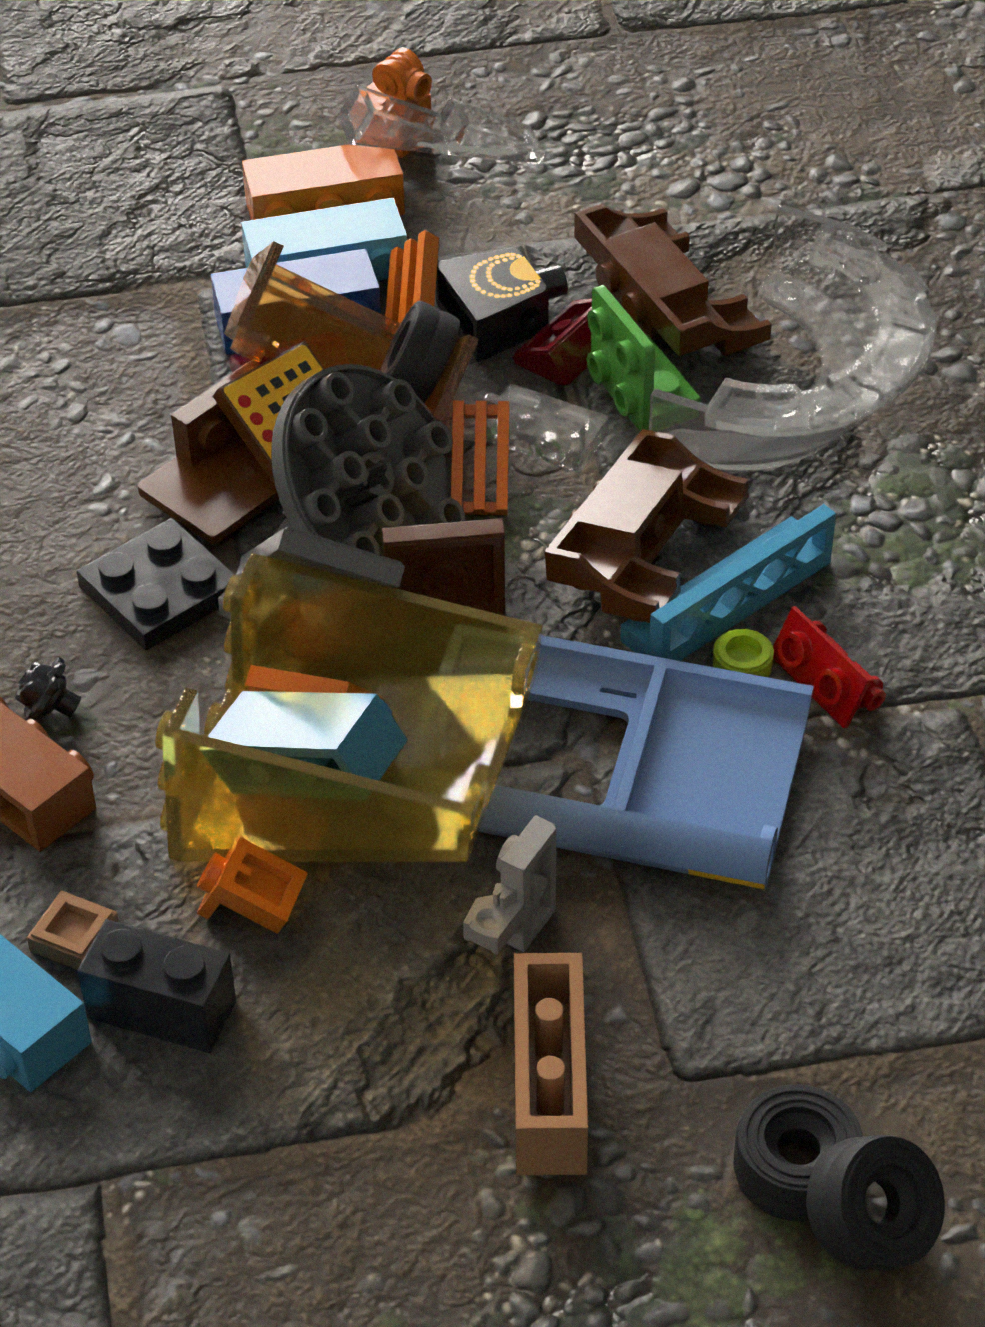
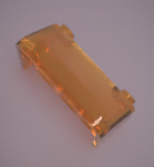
[224,241,479,422]

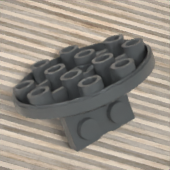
[271,364,465,556]

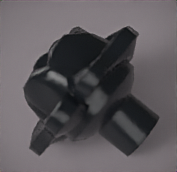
[15,657,81,721]

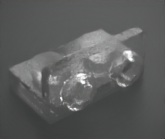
[481,384,609,473]

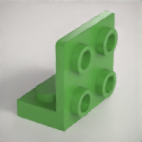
[587,285,701,431]

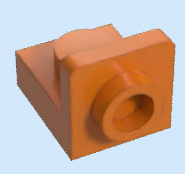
[197,837,308,934]

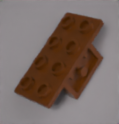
[137,359,279,544]

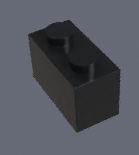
[77,919,236,1054]

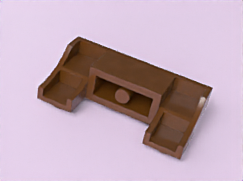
[574,203,772,356]
[544,429,749,623]

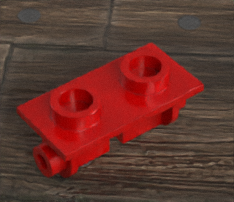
[773,606,886,729]

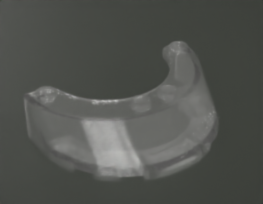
[649,204,936,474]

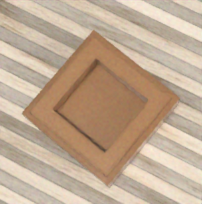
[27,890,119,970]

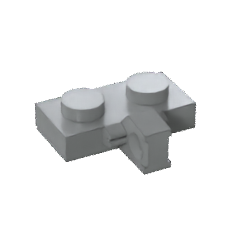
[463,815,556,955]

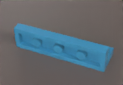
[620,504,836,661]

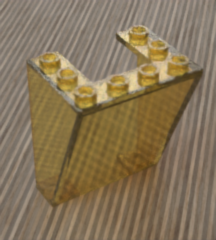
[155,553,543,862]

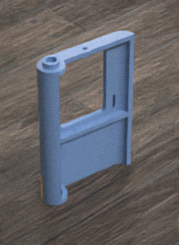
[381,619,814,890]

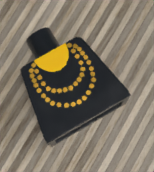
[436,247,568,362]

